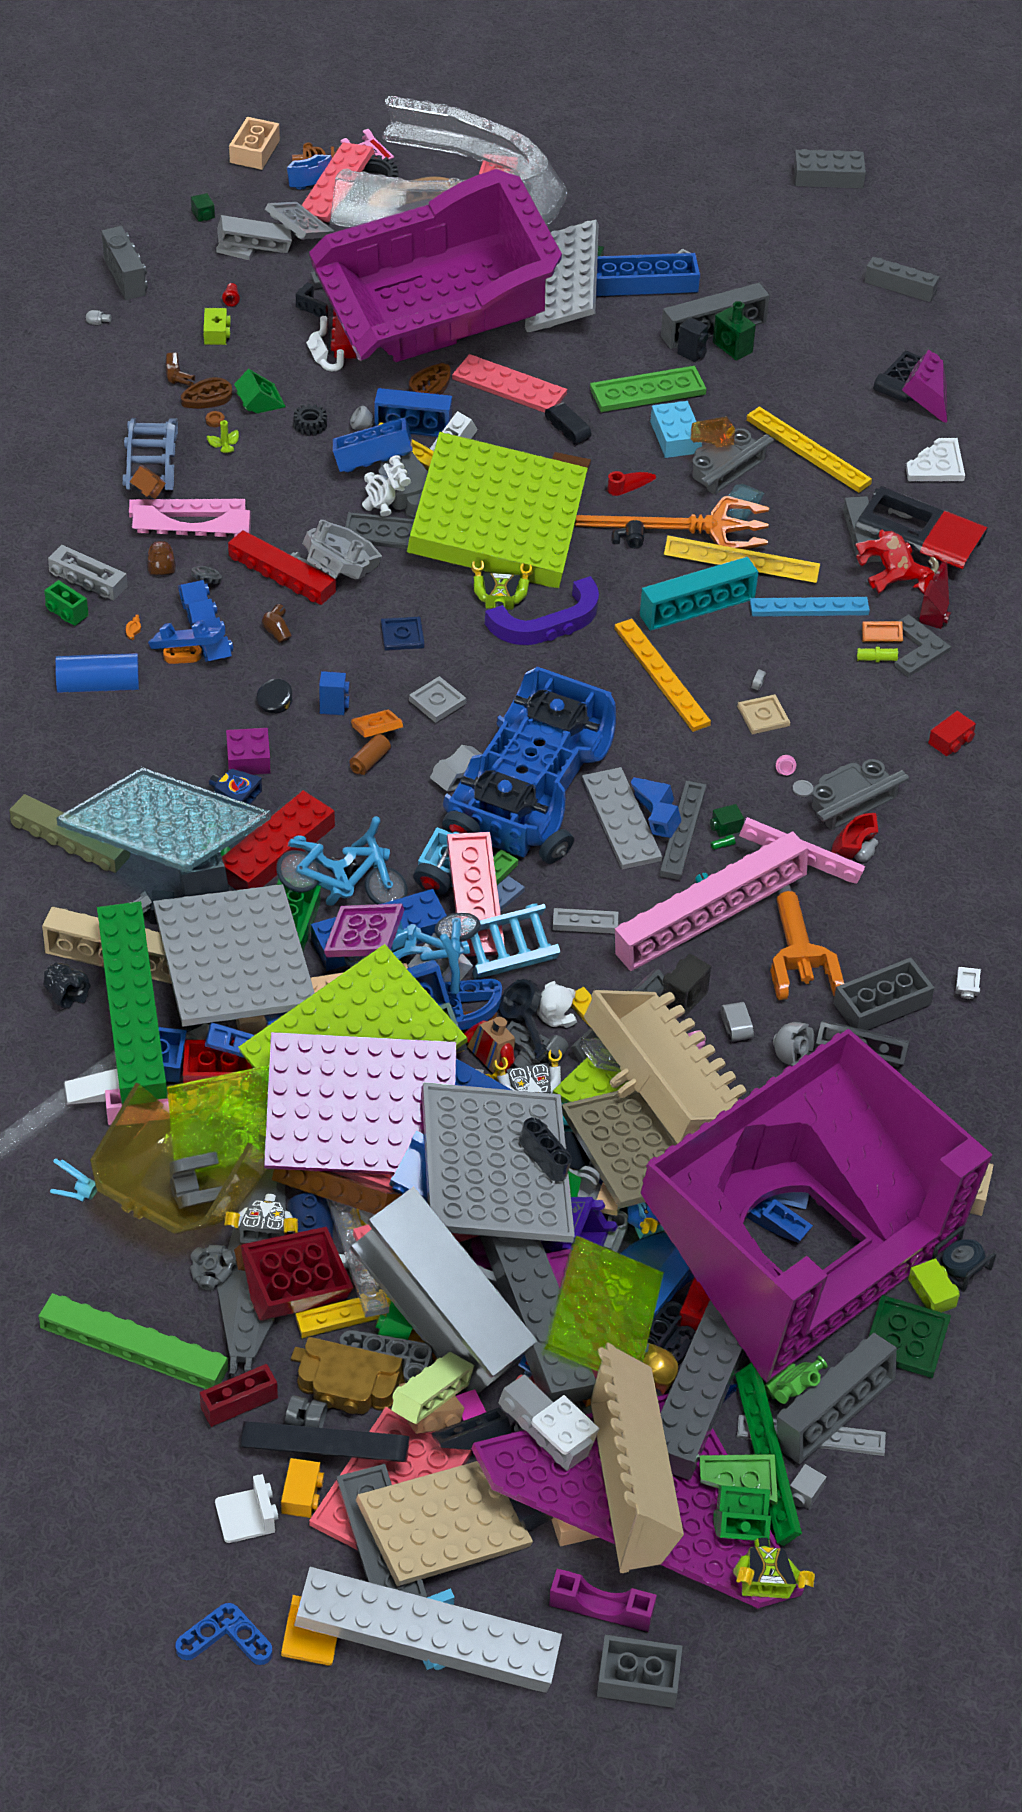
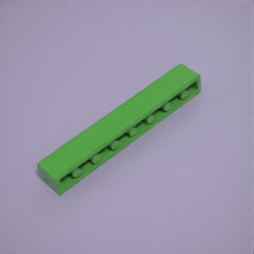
[39,1293,228,1389]

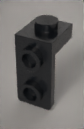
[296,282,328,318]

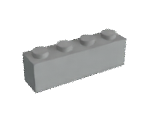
[217,215,292,253]
[498,1374,594,1471]

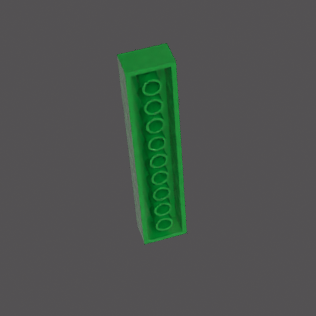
[97,901,168,1104]

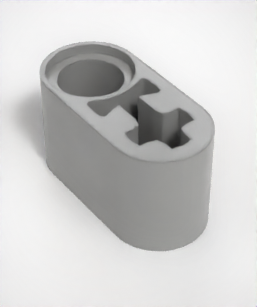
[721,1002,754,1042]

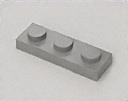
[553,908,618,934]

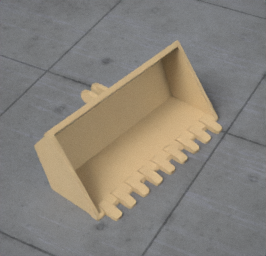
[584,990,746,1144]
[590,1343,684,1573]

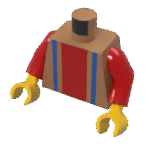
[457,1017,515,1082]

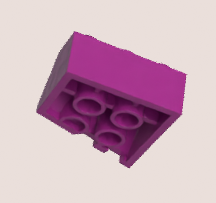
[902,349,947,423]

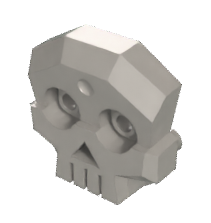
[302,520,382,579]

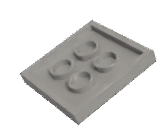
[265,202,334,240]

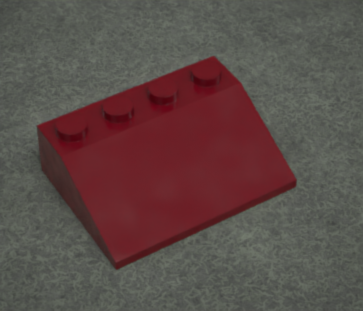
[241,1227,353,1321]

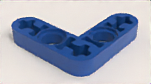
[176,1603,273,1665]

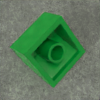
[234,369,286,414]

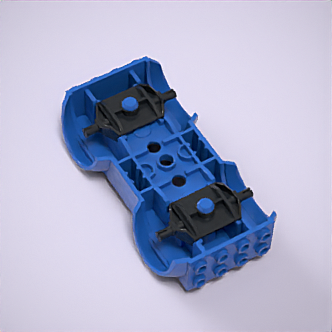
[443,667,616,858]

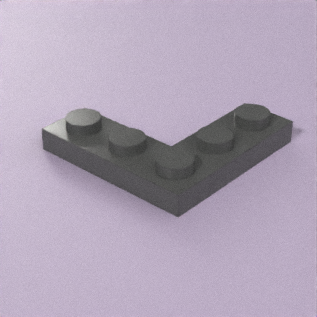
[894,614,951,677]

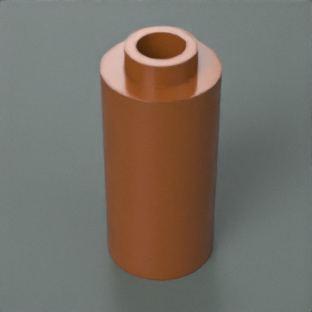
[350,734,391,775]

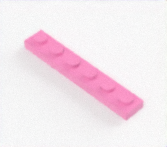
[129,499,245,517]
[739,817,865,884]

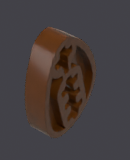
[409,363,450,395]
[181,377,232,409]

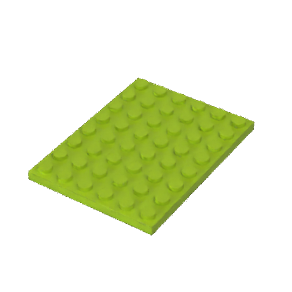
[238,944,468,1085]

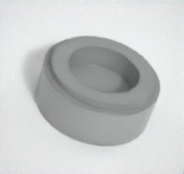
[751,669,766,690]

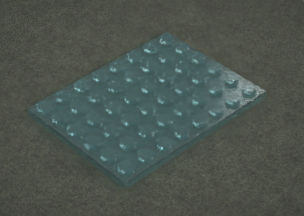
[56,768,271,872]

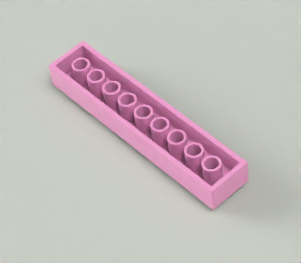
[615,831,808,971]

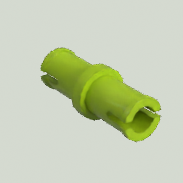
[857,647,898,663]

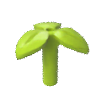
[207,420,239,453]

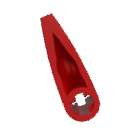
[607,471,656,496]

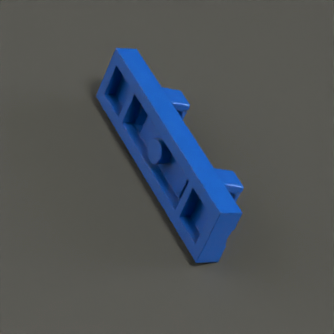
[148,621,225,649]
[205,1023,254,1058]

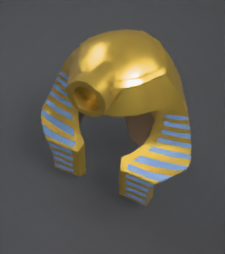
[628,1341,678,1396]

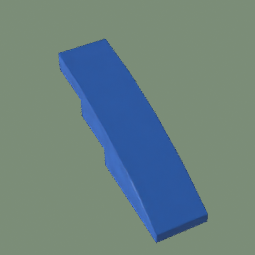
[747,1199,813,1243]

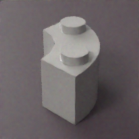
[430,745,481,791]

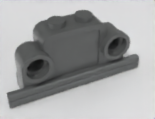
[692,428,774,495]
[379,451,428,519]
[812,759,909,831]

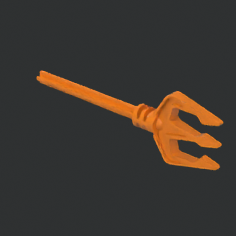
[576,496,769,550]

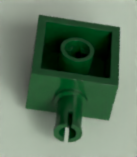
[713,301,756,361]

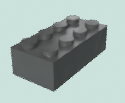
[793,149,866,188]
[101,226,148,300]
[833,958,934,1030]

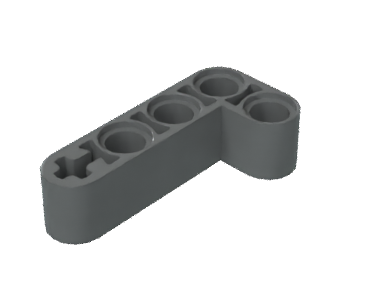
[340,1330,434,1383]

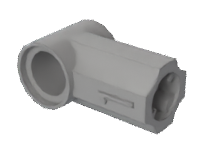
[600,1210,628,1260]

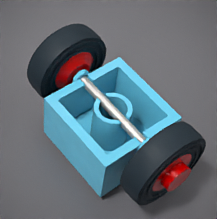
[413,811,480,895]

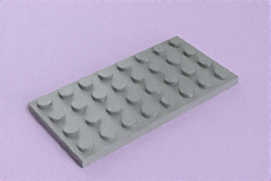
[525,220,599,332]

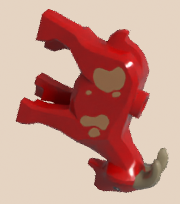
[855,529,939,594]

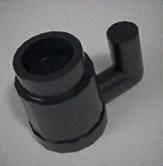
[612,520,644,549]

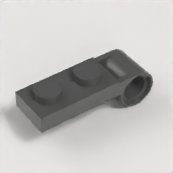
[506,1021,569,1065]

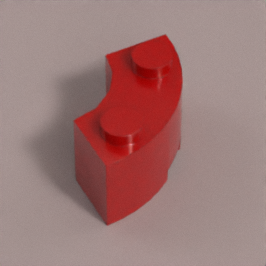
[832,813,878,859]

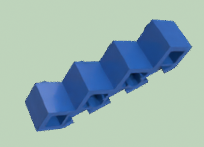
[178,580,233,662]

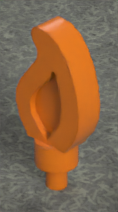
[126,615,141,640]

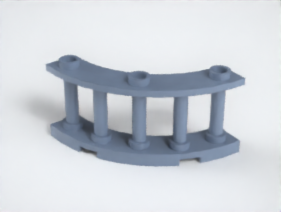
[123,418,178,491]

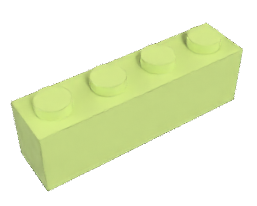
[391,1352,474,1424]

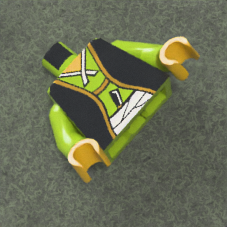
[472,561,533,610]
[733,1537,815,1598]

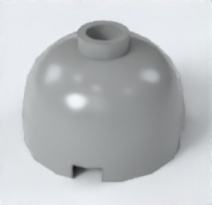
[773,1022,814,1066]

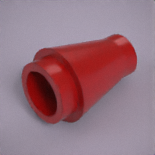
[222,283,240,307]

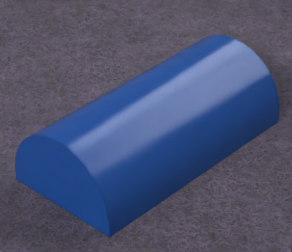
[56,653,139,692]

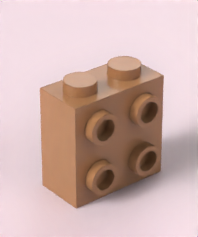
[399,1383,464,1434]

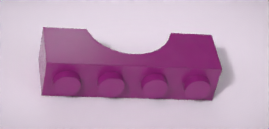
[549,1569,657,1632]

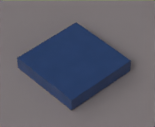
[381,617,424,651]

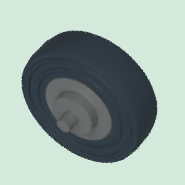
[539,829,574,864]
[943,1239,986,1277]

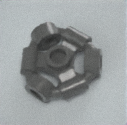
[190,1245,237,1291]

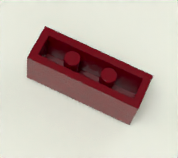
[199,1364,278,1427]

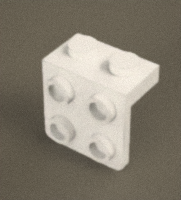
[531,1395,600,1455]
[215,1474,278,1543]

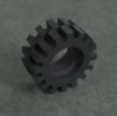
[293,404,327,436]

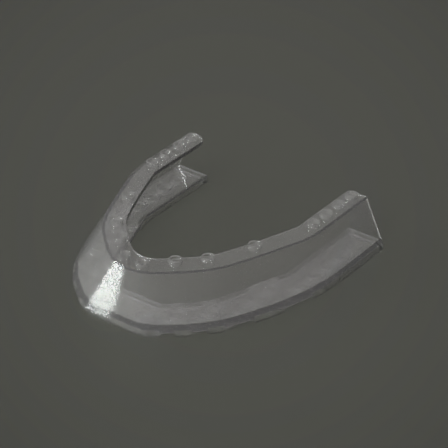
[330,96,567,227]

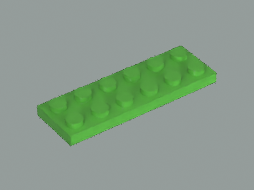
[590,366,706,412]

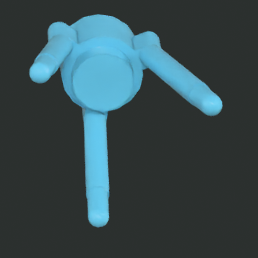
[50,1159,99,1202]

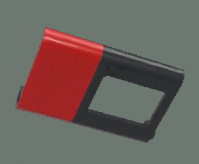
[856,486,988,569]

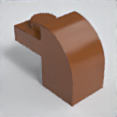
[130,465,166,499]

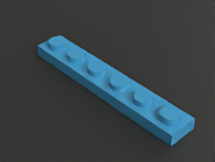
[750,597,870,616]

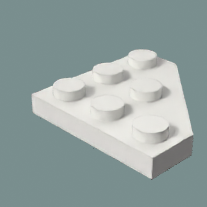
[906,438,965,481]

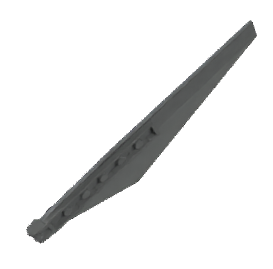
[217,1134,286,1375]

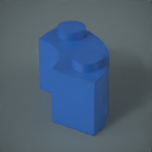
[287,155,332,189]

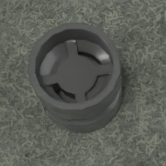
[285,1395,328,1428]

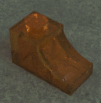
[691,416,735,448]

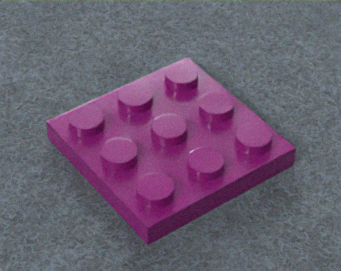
[324,904,404,957]

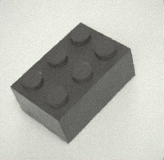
[597,1635,683,1708]

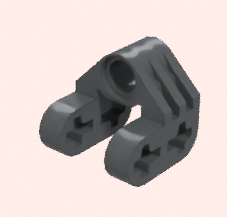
[170,1152,227,1209]

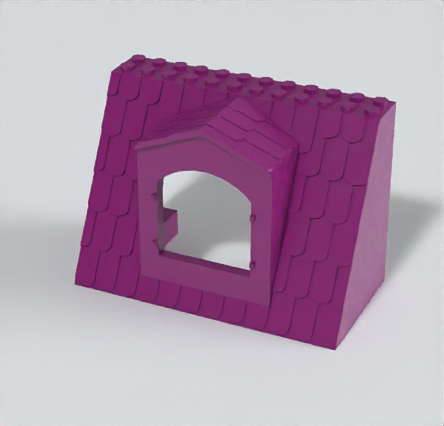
[641,1029,992,1383]

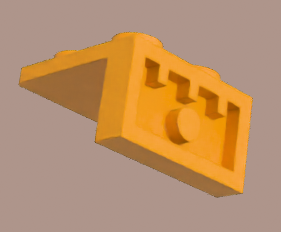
[281,1595,337,1666]

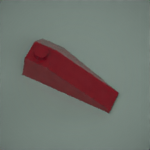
[919,561,951,629]

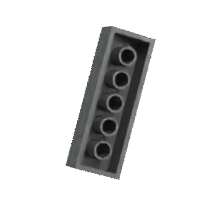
[661,283,769,349]
[777,1333,897,1464]

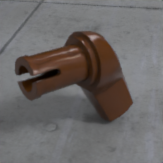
[166,352,195,386]
[262,604,292,643]

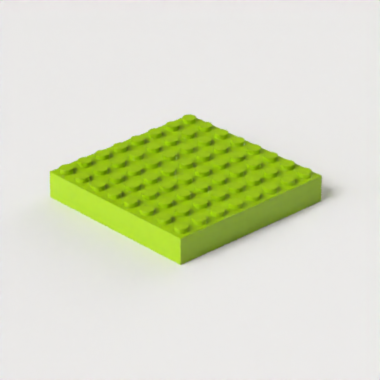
[407,432,588,588]

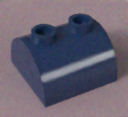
[286,1193,334,1240]

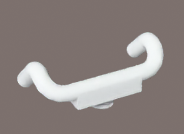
[306,316,344,371]

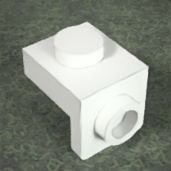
[956,967,981,999]

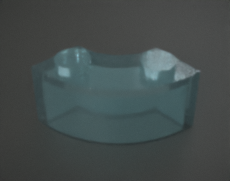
[727,484,764,521]

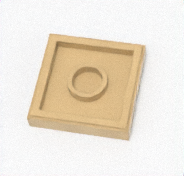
[737,694,790,734]

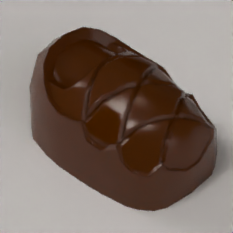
[147,541,176,575]

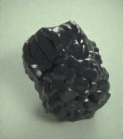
[43,962,91,1009]

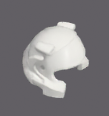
[537,981,577,1028]

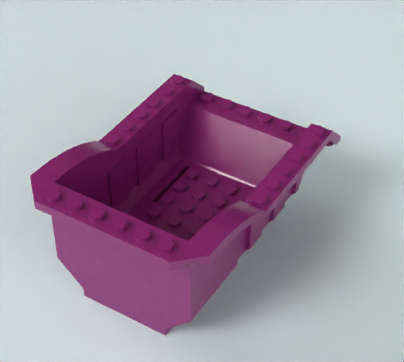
[309,169,562,362]

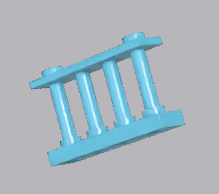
[461,904,560,979]

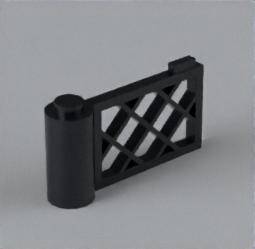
[873,350,922,403]

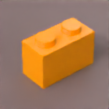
[281,1458,324,1518]

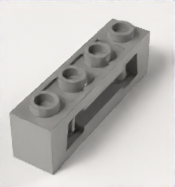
[48,545,128,601]

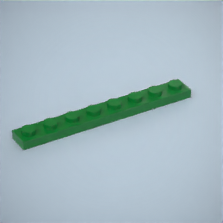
[735,1362,802,1546]

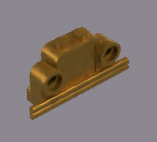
[291,1337,405,1414]

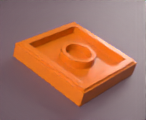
[351,709,403,738]

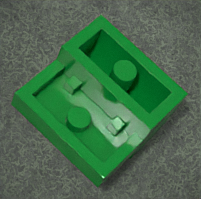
[714,1485,771,1540]

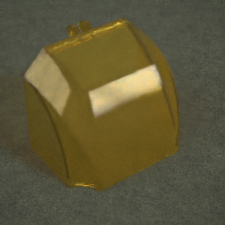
[90,1083,267,1234]

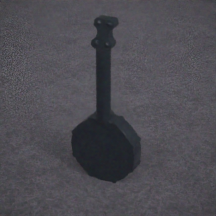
[499,979,548,1061]

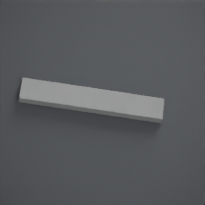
[737,1415,886,1456]

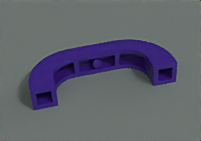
[485,576,599,645]

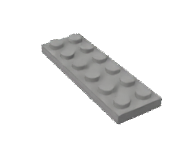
[582,767,662,869]

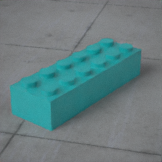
[640,557,759,631]

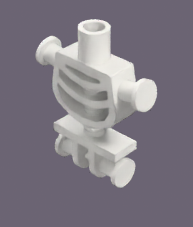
[362,455,411,516]

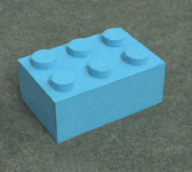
[650,401,703,458]

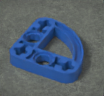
[444,979,502,1030]

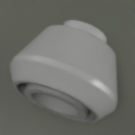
[350,406,374,430]

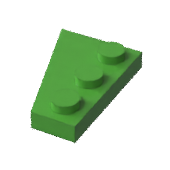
[699,1454,778,1506]

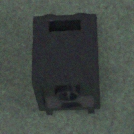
[176,847,229,897]

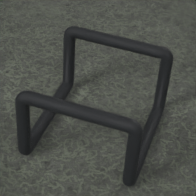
[931,1226,996,1291]

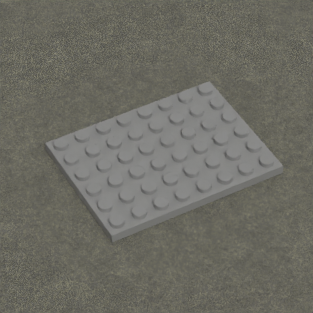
[153,884,315,1026]
[422,1082,575,1243]

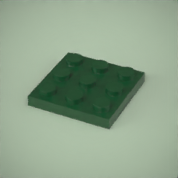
[869,1295,951,1378]

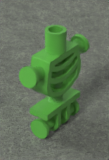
[764,1356,828,1404]

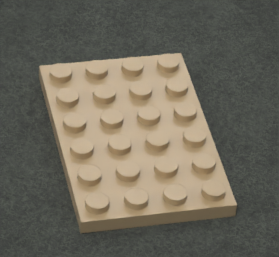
[356,1461,533,1586]

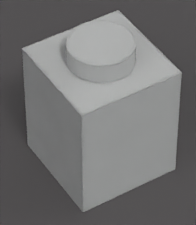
[790,1464,826,1510]

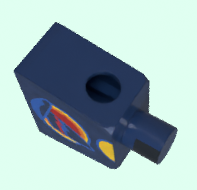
[209,769,262,816]

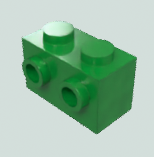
[44,580,89,626]

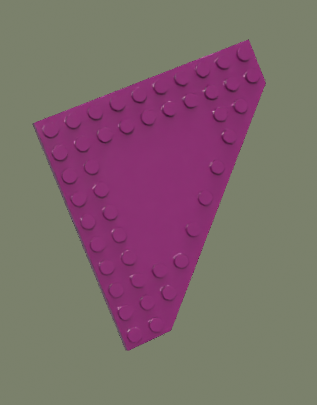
[471,1394,804,1608]

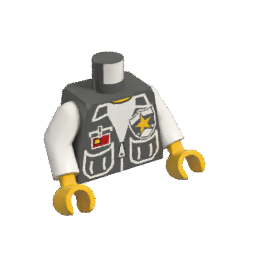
[492,1050,562,1094]
[224,1194,298,1243]

